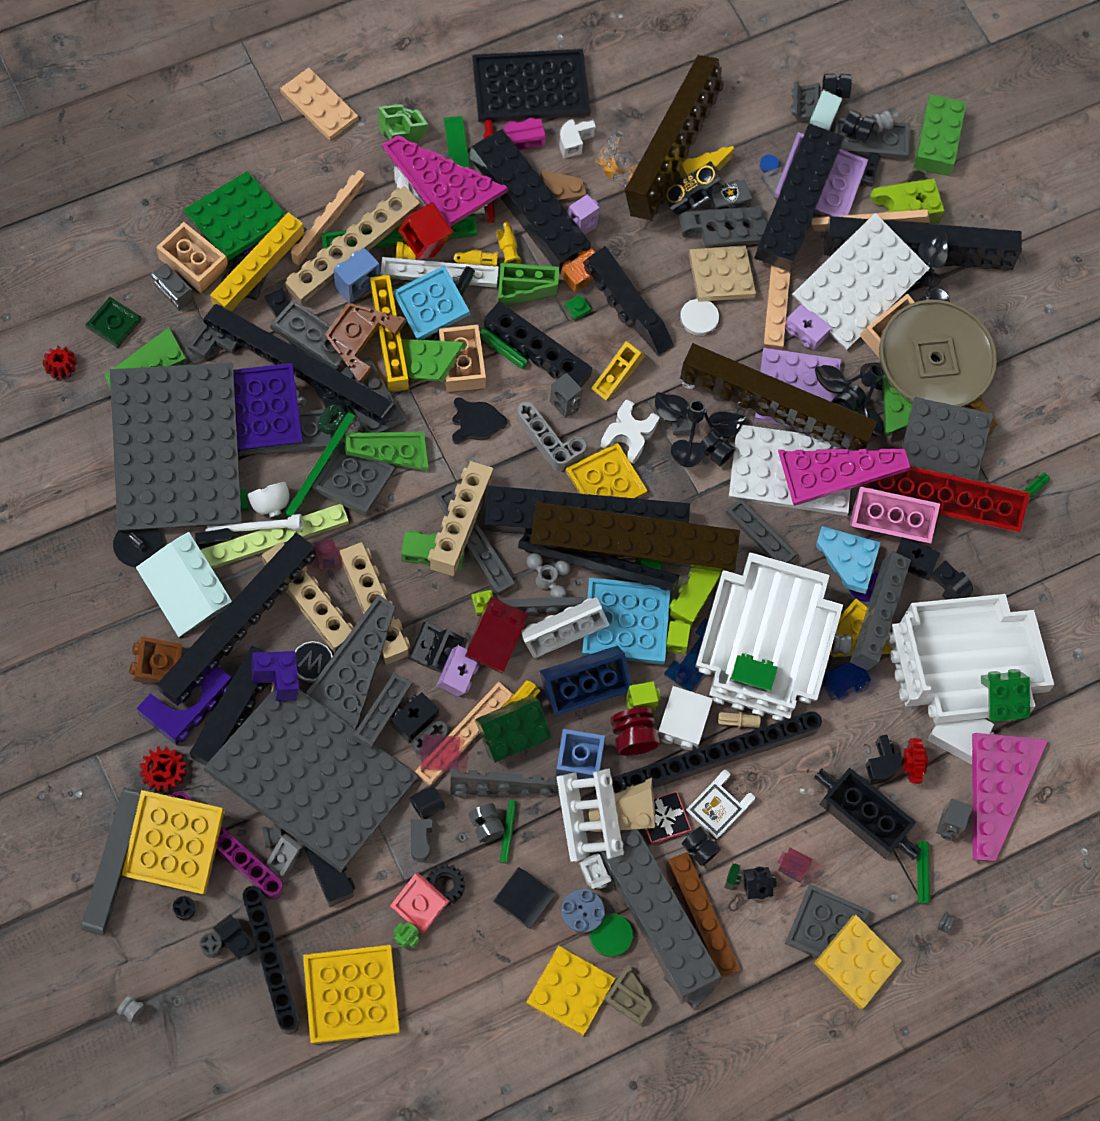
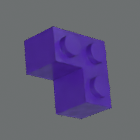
[251,651,299,701]

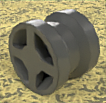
[832,634,852,655]
[262,824,282,848]
[199,933,223,958]

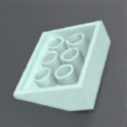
[136,532,232,637]

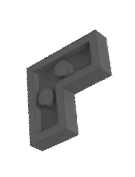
[188,323,239,359]

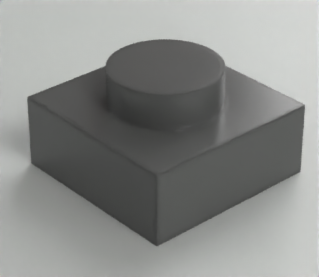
[671,414,692,435]

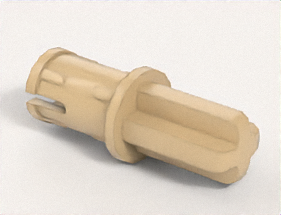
[718,712,760,729]

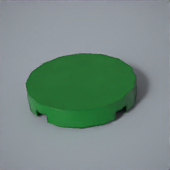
[590,913,633,957]

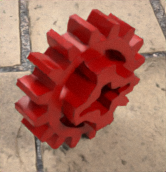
[902,738,929,784]
[139,746,186,793]

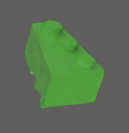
[498,263,559,306]

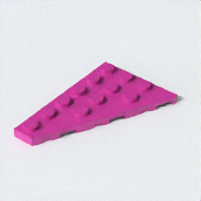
[382,135,508,227]
[972,733,1047,862]

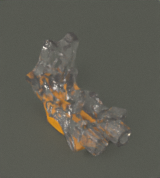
[595,130,641,188]

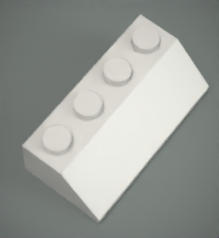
[522,597,610,659]

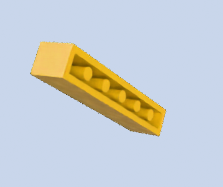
[210,212,305,312]
[370,275,409,392]

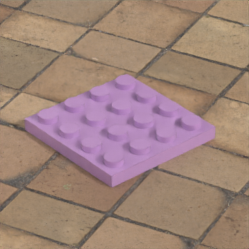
[773,132,868,217]
[754,348,841,426]

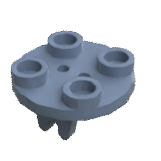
[561,889,604,933]

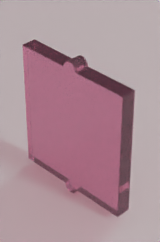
[420,734,461,771]

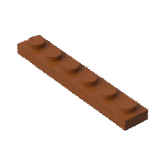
[667,852,740,979]

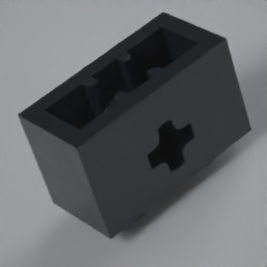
[896,537,940,581]
[391,692,439,743]

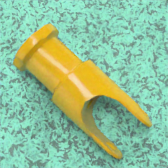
[496,222,521,264]
[454,250,498,267]

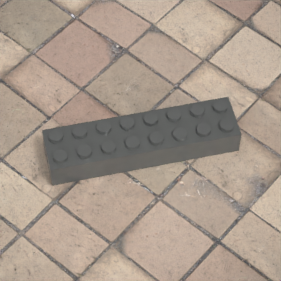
[599,829,722,1004]

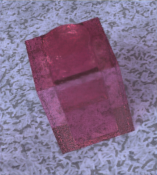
[313,537,340,570]
[777,848,813,883]

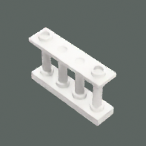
[556,769,624,862]

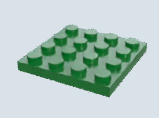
[183,171,286,261]

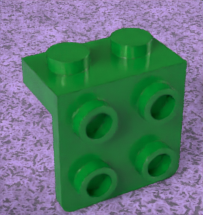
[981,669,1030,722]

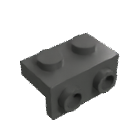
[791,81,821,122]

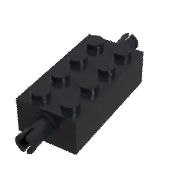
[814,767,921,860]

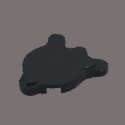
[452,397,507,444]

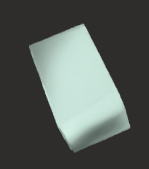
[810,89,842,130]

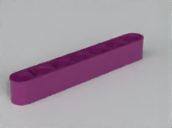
[171,791,283,900]

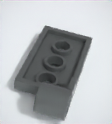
[678,207,767,248]

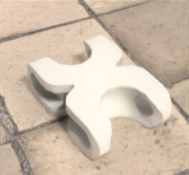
[600,399,660,464]

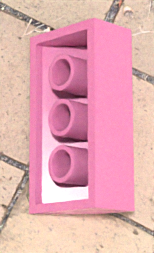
[850,486,940,543]

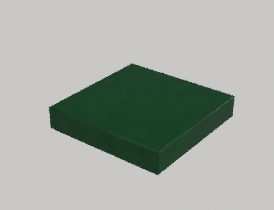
[86,297,142,348]

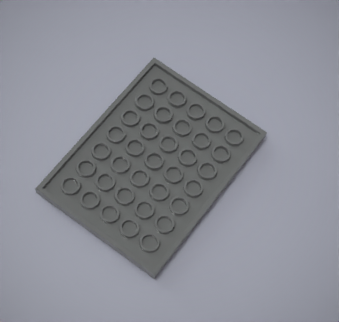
[110,363,242,531]
[204,689,418,872]

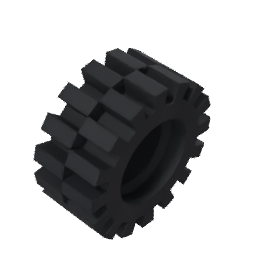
[427,864,465,906]

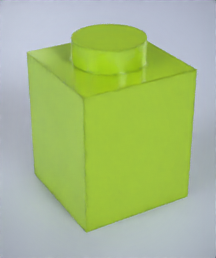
[666,620,691,654]

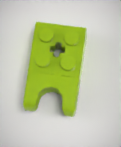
[870,179,944,224]

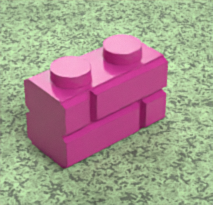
[503,118,546,150]

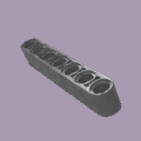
[82,788,141,935]

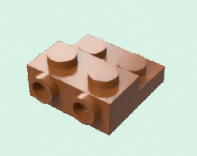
[129,636,182,684]

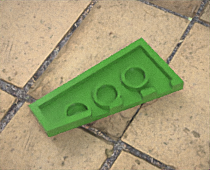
[105,327,186,388]
[344,432,429,471]

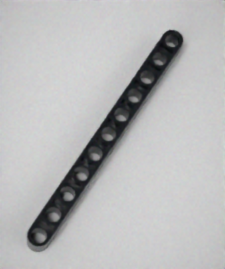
[203,304,397,425]
[612,711,822,794]

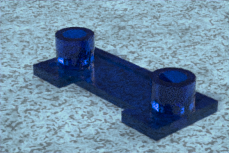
[664,618,708,692]

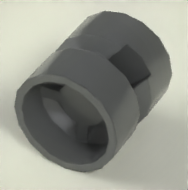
[469,803,505,843]

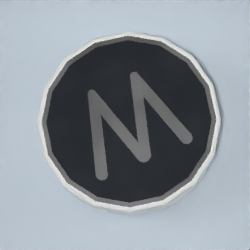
[295,641,333,683]

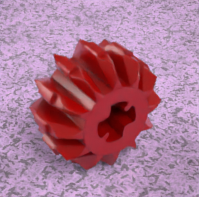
[42,345,77,380]

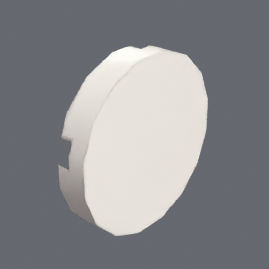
[680,299,719,336]

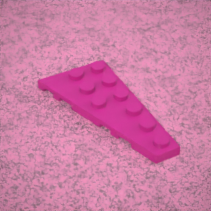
[778,449,911,506]

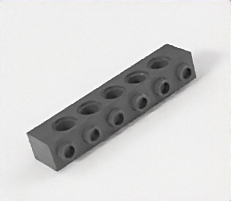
[850,551,911,671]

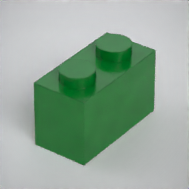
[729,653,778,693]

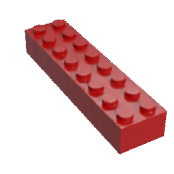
[862,466,1030,532]

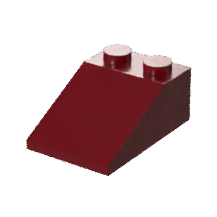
[465,597,528,674]

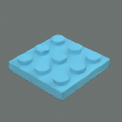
[392,265,471,340]

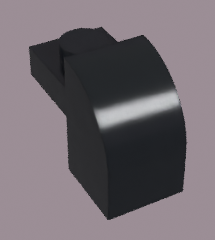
[930,560,973,600]
[865,734,902,785]
[212,914,256,961]

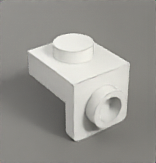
[579,853,612,890]

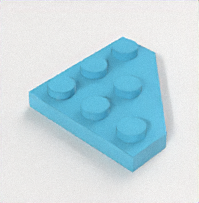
[816,526,881,594]

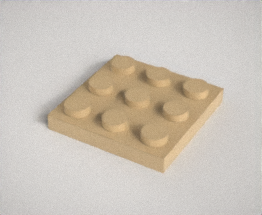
[689,246,756,302]

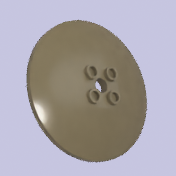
[879,300,996,407]

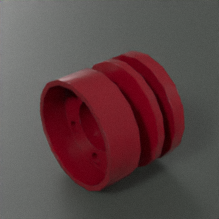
[610,707,661,756]

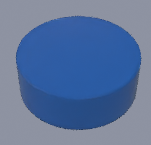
[759,155,779,174]

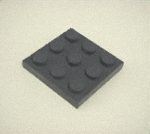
[312,442,395,516]
[785,884,869,958]

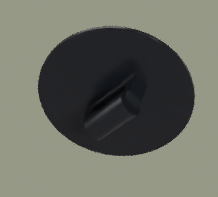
[113,529,162,567]

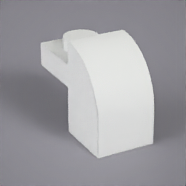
[559,119,596,159]

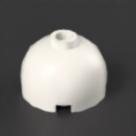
[248,482,290,518]

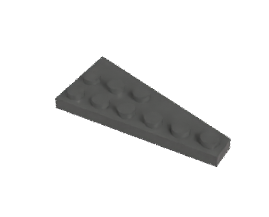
[306,594,396,730]
[450,768,578,797]

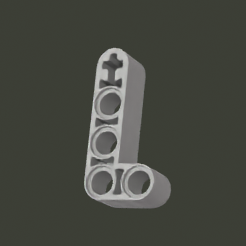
[517,402,586,472]

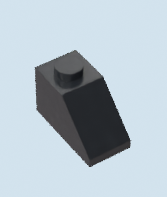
[634,308,674,357]

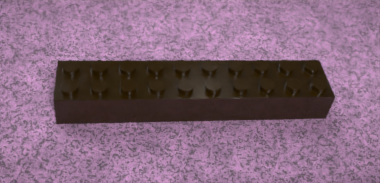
[625,55,724,221]
[680,343,877,451]
[530,502,740,573]

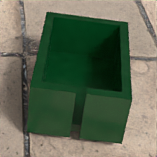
[475,695,552,763]

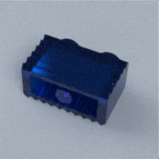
[822,662,871,701]

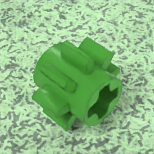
[393,922,420,949]

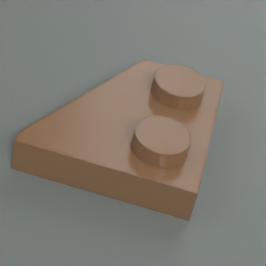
[541,170,586,203]

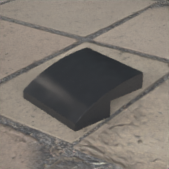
[408,621,465,673]
[493,867,555,928]

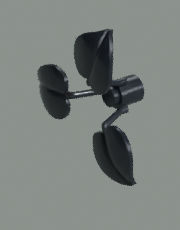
[916,233,950,302]
[815,362,884,437]
[655,392,746,467]

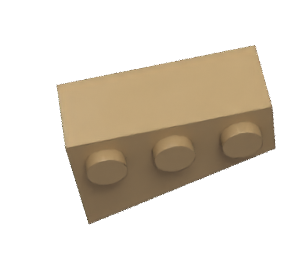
[589,778,656,832]

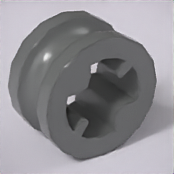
[937,912,956,933]

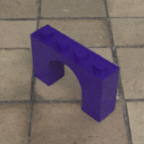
[136,667,232,746]

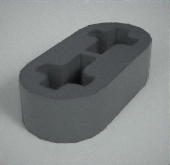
[413,721,448,755]

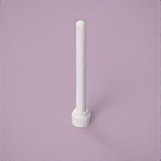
[205,514,303,532]

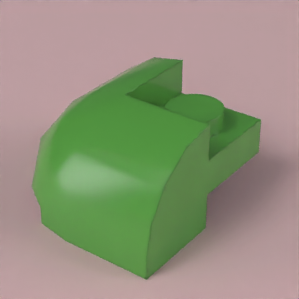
[378,105,428,143]

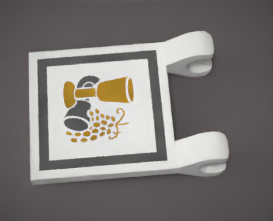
[686,770,755,840]

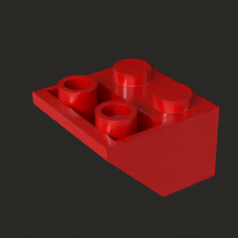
[398,202,453,260]

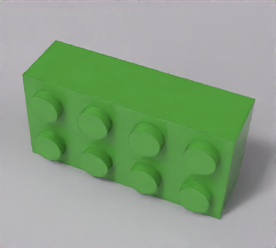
[913,94,966,177]

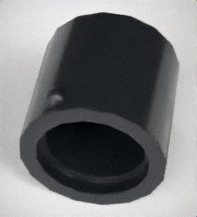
[409,784,446,819]

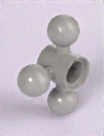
[526,553,571,598]

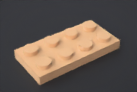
[280,68,358,141]

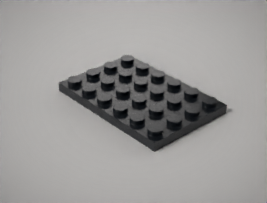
[472,49,591,122]

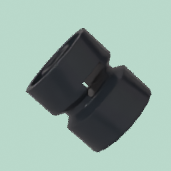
[822,73,852,99]
[841,109,876,142]
[831,384,866,412]
[700,429,736,467]
[681,826,722,867]

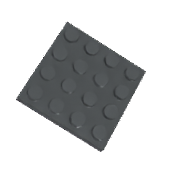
[901,396,993,481]

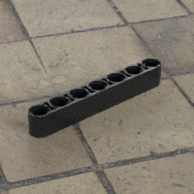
[242,886,299,1035]

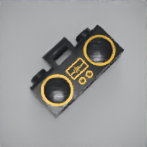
[666,161,726,216]

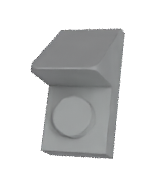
[265,834,302,880]

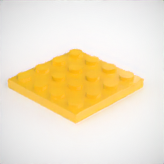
[121,790,225,894]
[303,945,400,1044]

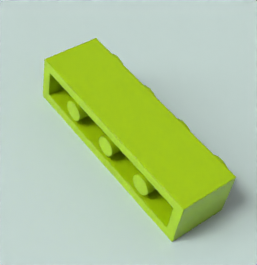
[669,568,722,629]

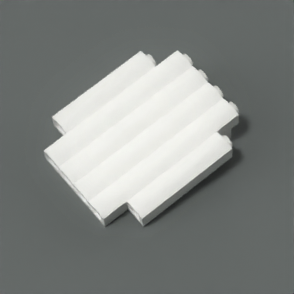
[695,552,843,722]
[886,594,1054,723]

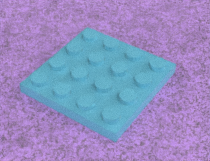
[582,578,670,665]

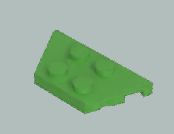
[401,339,467,382]
[883,374,912,436]

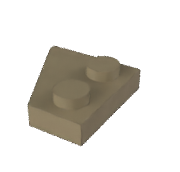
[603,964,653,1026]

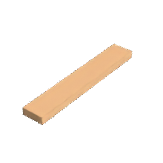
[812,209,930,232]
[415,682,514,785]

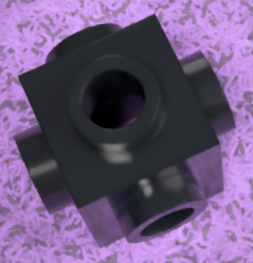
[743,866,777,899]

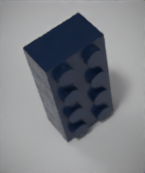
[539,645,632,717]

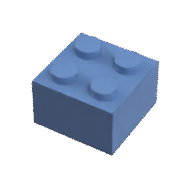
[334,248,380,303]
[555,729,605,780]

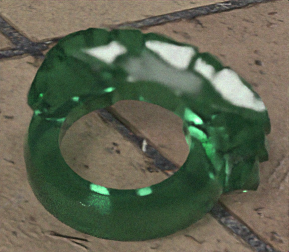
[318,404,346,434]

